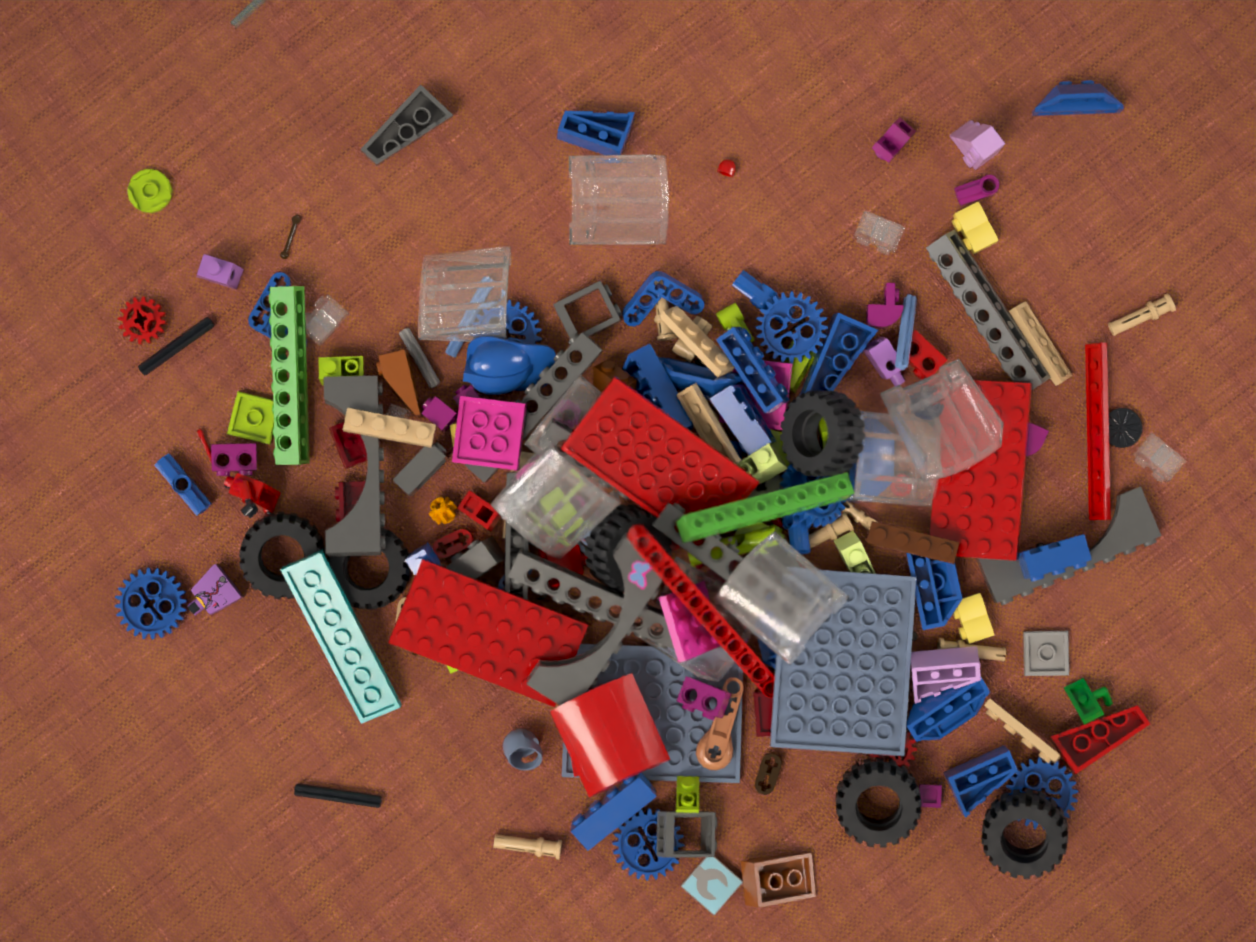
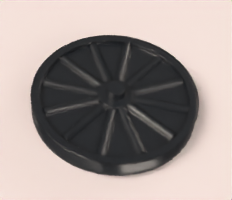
[1109,408,1142,448]

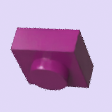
[919,784,942,808]

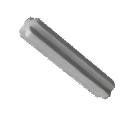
[399,328,440,388]

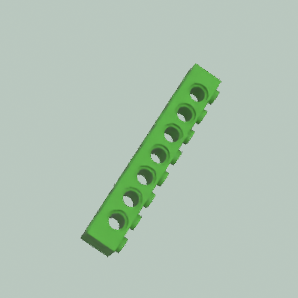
[269,286,310,465]
[676,472,854,543]

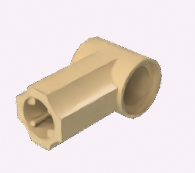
[672,316,712,363]

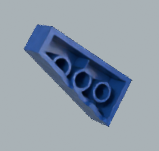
[799,313,878,395]
[622,344,694,431]

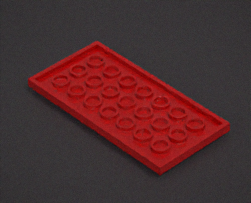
[561,376,759,546]
[930,379,1032,561]
[388,559,588,707]

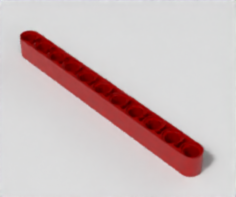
[627,525,775,698]

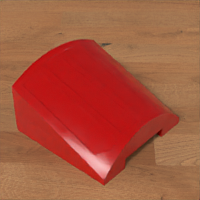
[550,673,670,798]

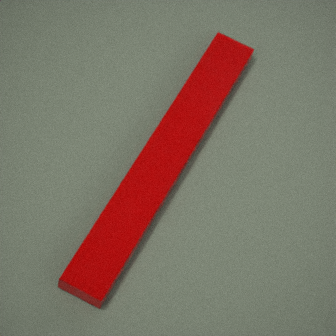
[1085,342,1111,520]

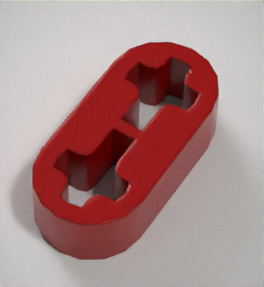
[433,529,473,558]

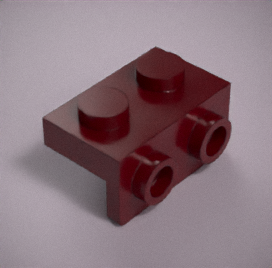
[329,422,367,469]
[335,481,366,522]

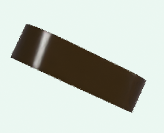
[755,753,781,795]

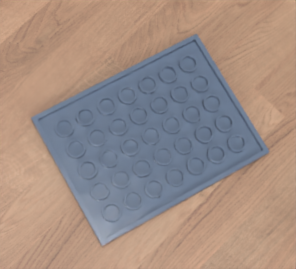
[770,567,916,756]
[562,644,744,783]

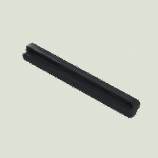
[138,317,215,375]
[294,784,382,808]

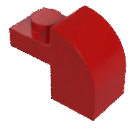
[457,490,504,532]

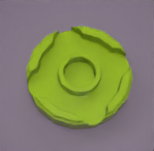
[127,169,172,213]

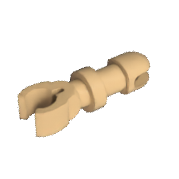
[843,501,877,531]

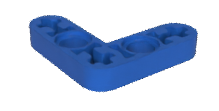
[622,271,704,326]
[248,272,308,347]

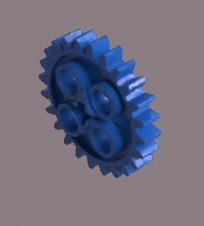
[756,291,828,364]
[470,300,542,345]
[779,464,847,528]
[114,568,188,640]
[1006,757,1078,830]
[612,807,684,881]

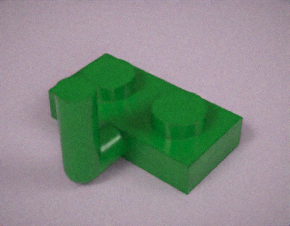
[1064,678,1113,725]

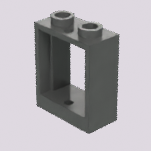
[553,281,622,339]
[393,442,449,497]
[656,811,717,858]

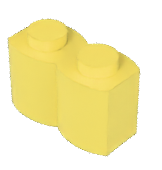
[952,202,998,254]
[953,593,994,644]

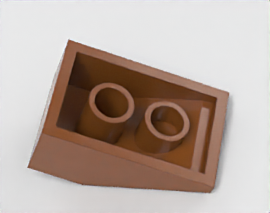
[376,349,423,418]
[741,852,816,908]

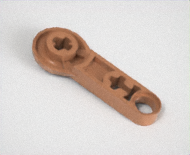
[696,677,743,771]

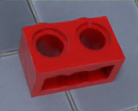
[895,330,947,381]

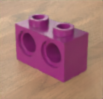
[421,396,458,433]
[211,443,257,476]
[677,676,732,720]

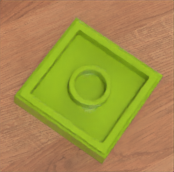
[227,391,274,445]

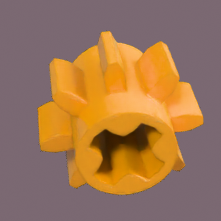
[428,497,457,525]

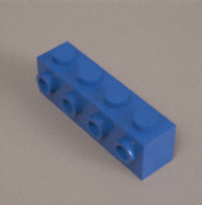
[716,327,789,413]
[571,772,657,851]

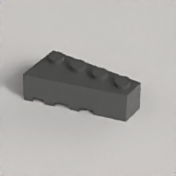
[360,85,453,166]
[441,536,505,579]

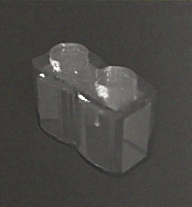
[853,210,905,255]
[305,295,349,346]
[1133,433,1186,482]

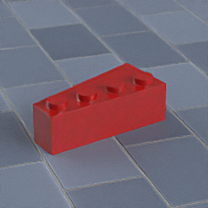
[1049,705,1150,775]

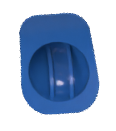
[463,336,556,395]

